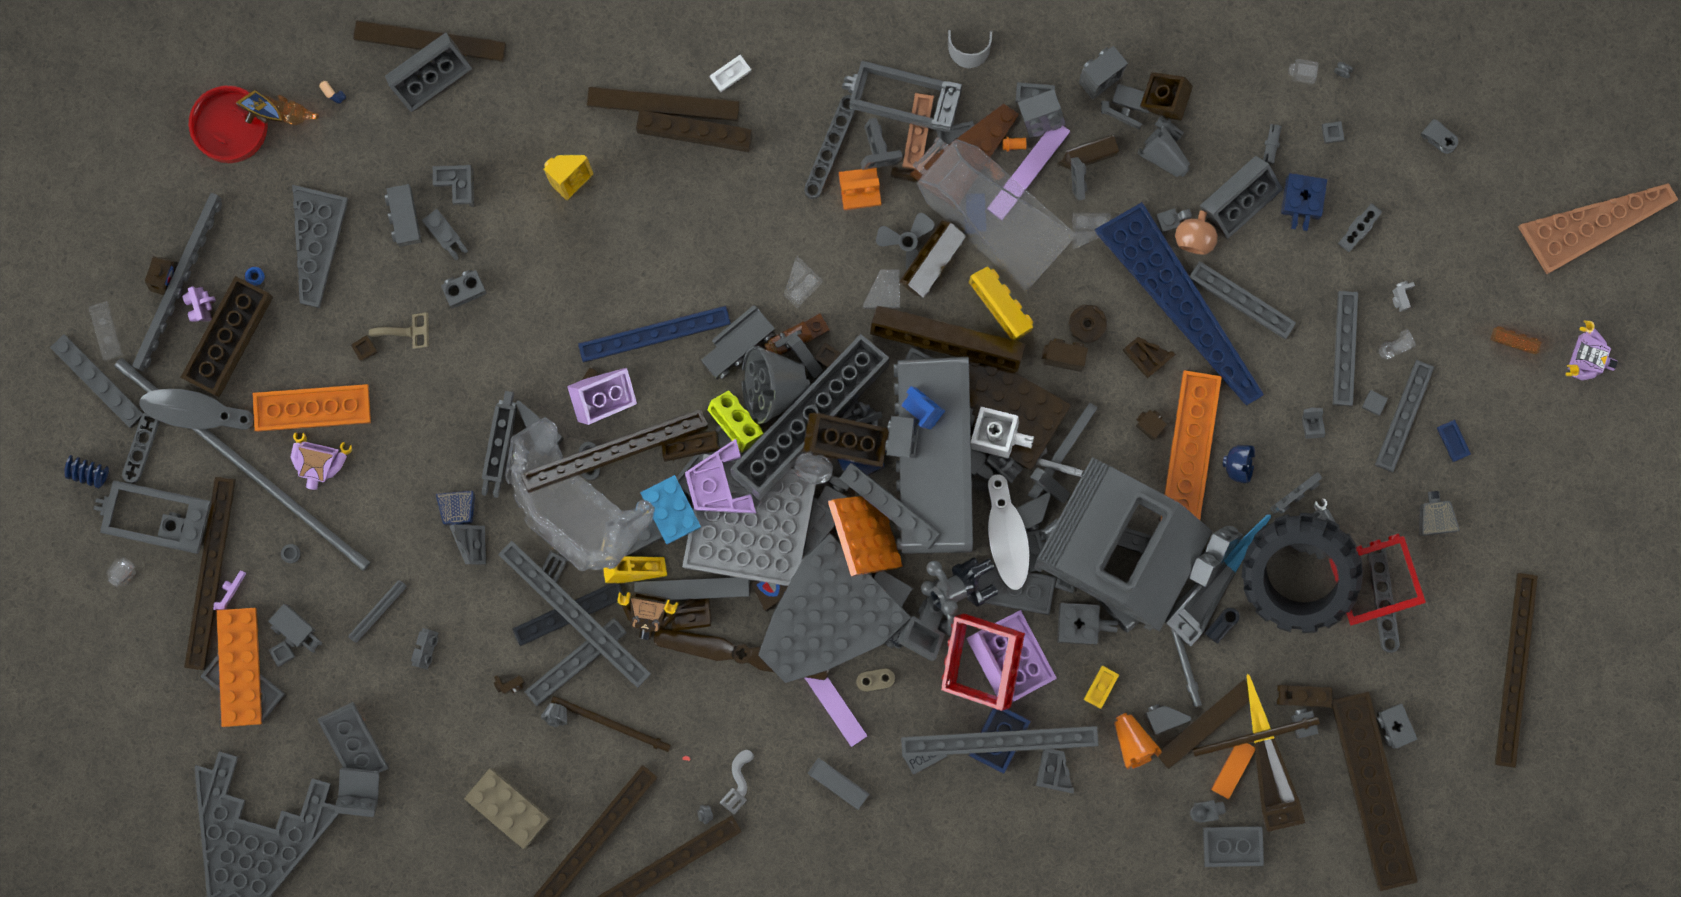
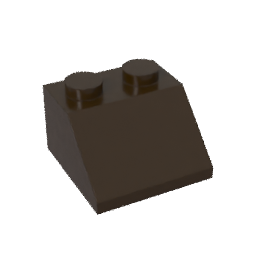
[1140,72,1193,121]

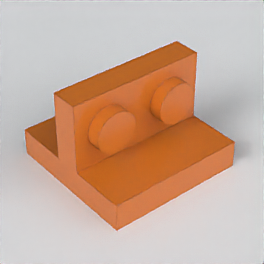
[839,168,881,210]

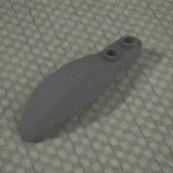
[140,389,254,430]

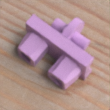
[182,286,216,322]

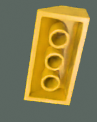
[544,155,593,200]
[969,266,1033,341]

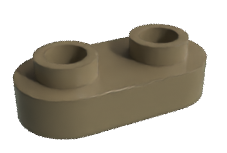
[856,669,895,692]

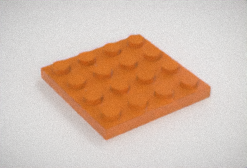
[828,496,903,576]

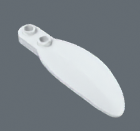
[988,475,1029,590]

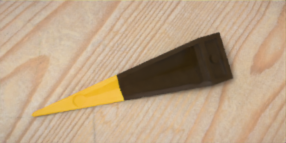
[1247,674,1305,832]

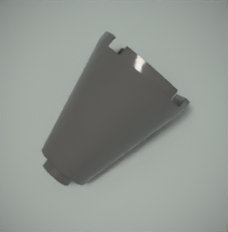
[1137,126,1190,177]

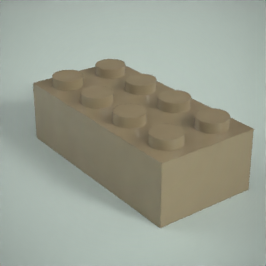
[464,768,551,849]

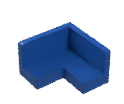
[902,386,945,429]

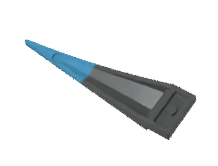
[1165,515,1271,646]

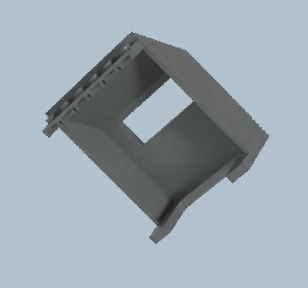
[1034,457,1212,632]

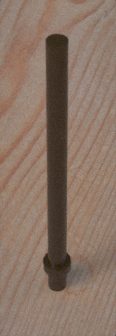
[551,696,671,752]
[1193,716,1320,757]

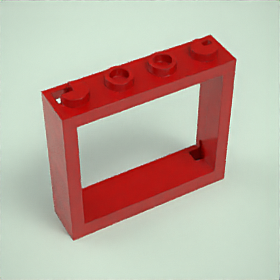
[1329,534,1426,626]
[941,613,1025,711]

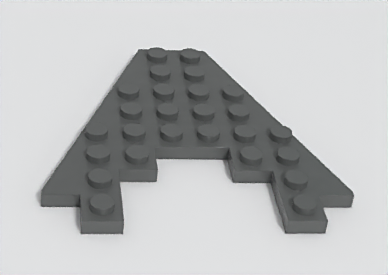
[195,751,340,897]

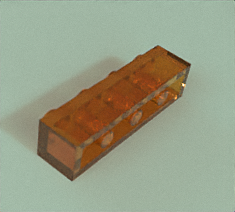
[1490,326,1541,355]

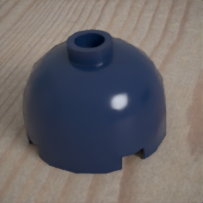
[1223,445,1255,484]

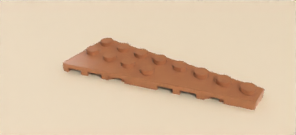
[1518,183,1678,274]

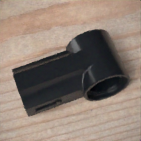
[1205,608,1240,644]

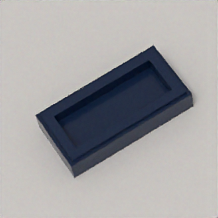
[1437,420,1471,462]

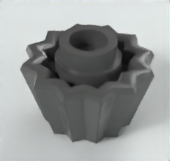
[541,703,567,727]

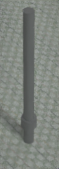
[1169,607,1202,707]

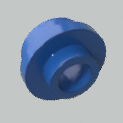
[245,267,265,286]

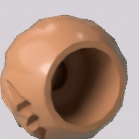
[1175,211,1218,255]

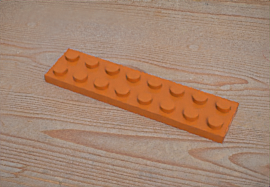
[1160,370,1222,521]

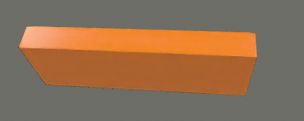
[1211,743,1255,799]

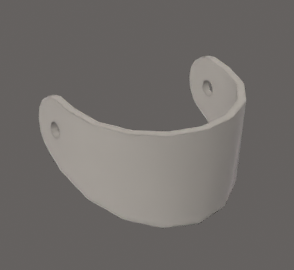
[948,30,992,68]

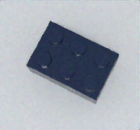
[968,708,1031,774]

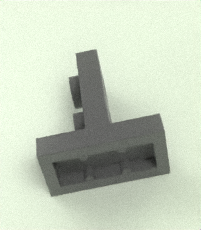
[861,118,903,170]

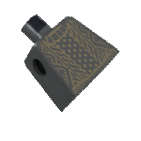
[1419,491,1459,536]

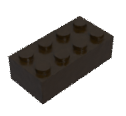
[803,413,889,467]

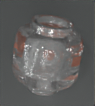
[106,557,136,587]

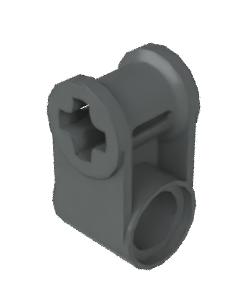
[1421,119,1458,154]

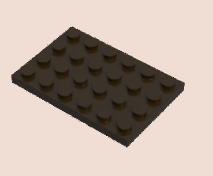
[969,360,1071,471]

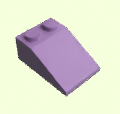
[567,368,637,425]

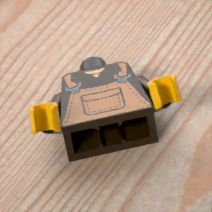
[618,592,678,640]

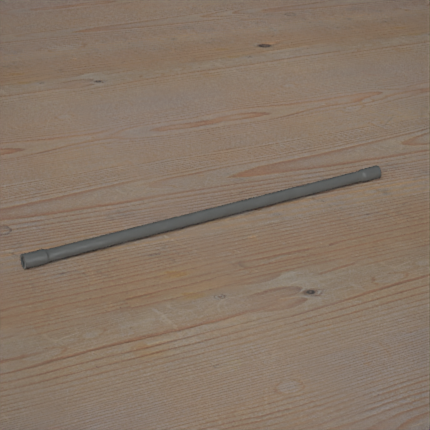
[114,358,371,571]

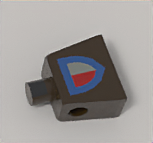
[145,256,179,295]
[751,581,788,612]

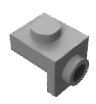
[1393,281,1415,312]

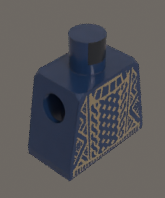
[436,491,475,526]

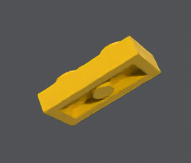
[1083,666,1119,709]

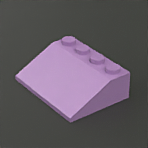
[966,610,1057,702]

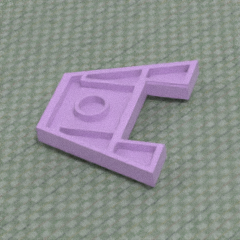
[685,439,756,514]

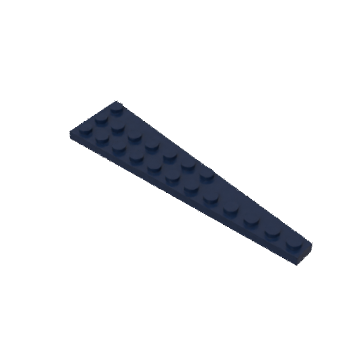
[1094,202,1264,406]

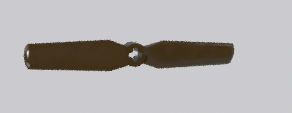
[654,628,829,680]

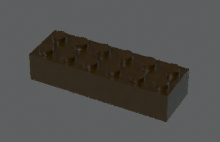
[180,276,273,397]

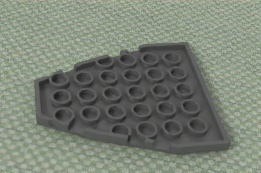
[758,534,911,683]

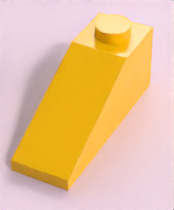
[603,556,667,583]

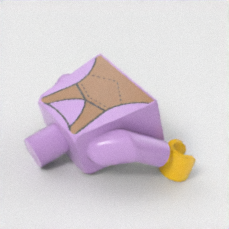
[291,432,352,490]

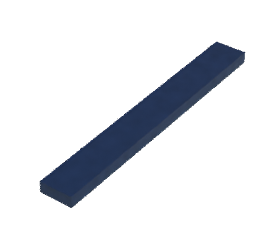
[578,306,731,363]

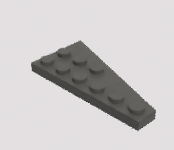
[292,185,349,308]

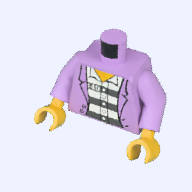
[1565,320,1618,380]

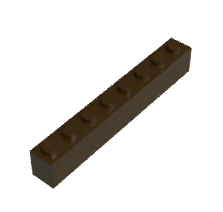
[870,305,1025,373]

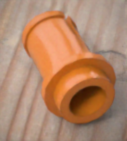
[1002,137,1026,152]

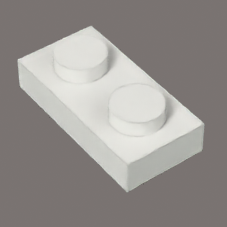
[709,55,751,93]

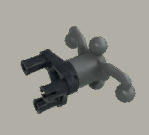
[921,557,998,636]

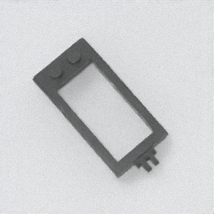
[842,61,962,132]
[93,481,212,554]

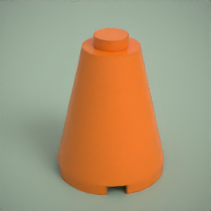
[1114,713,1162,770]

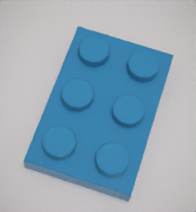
[640,475,701,545]

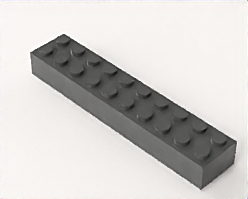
[731,334,889,501]

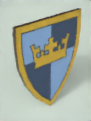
[236,90,282,124]

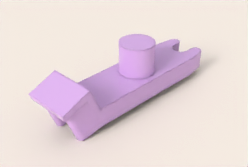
[213,570,246,611]

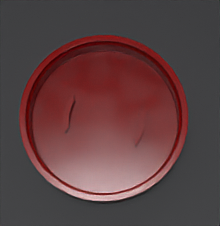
[189,86,268,163]

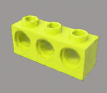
[707,391,764,453]

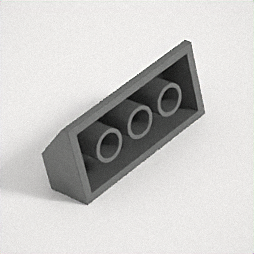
[385,33,472,112]
[1200,156,1283,239]

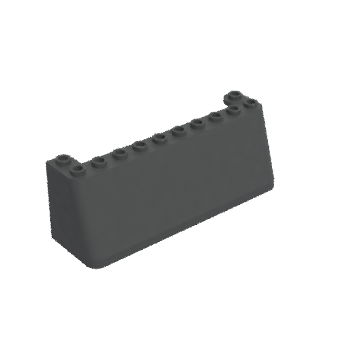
[894,357,973,554]

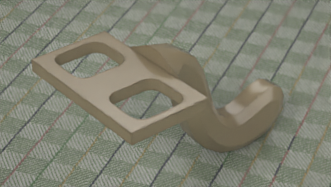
[369,313,429,349]

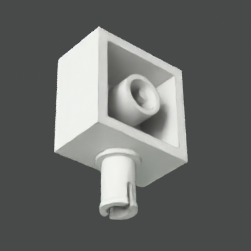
[971,407,1034,458]

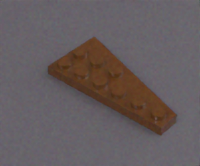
[910,104,1019,206]

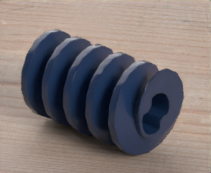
[64,455,109,489]

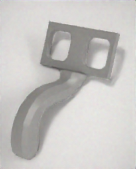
[720,750,754,814]

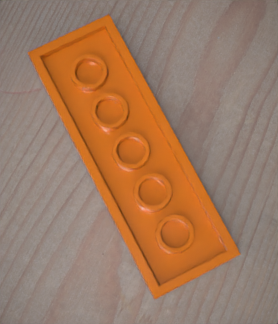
[253,384,371,432]
[217,608,262,727]

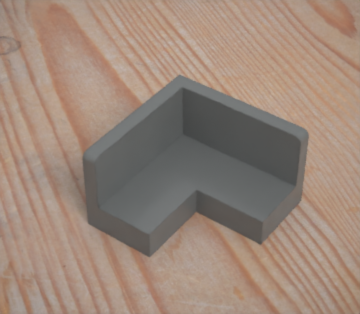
[433,165,474,207]

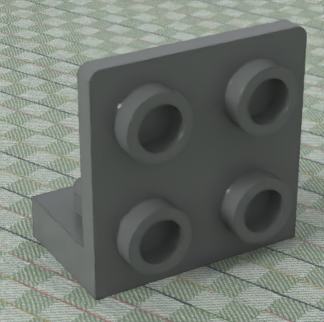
[335,767,379,817]

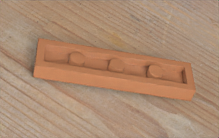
[902,93,934,170]

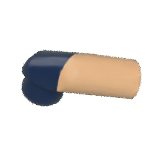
[319,81,346,103]

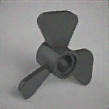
[876,213,934,270]

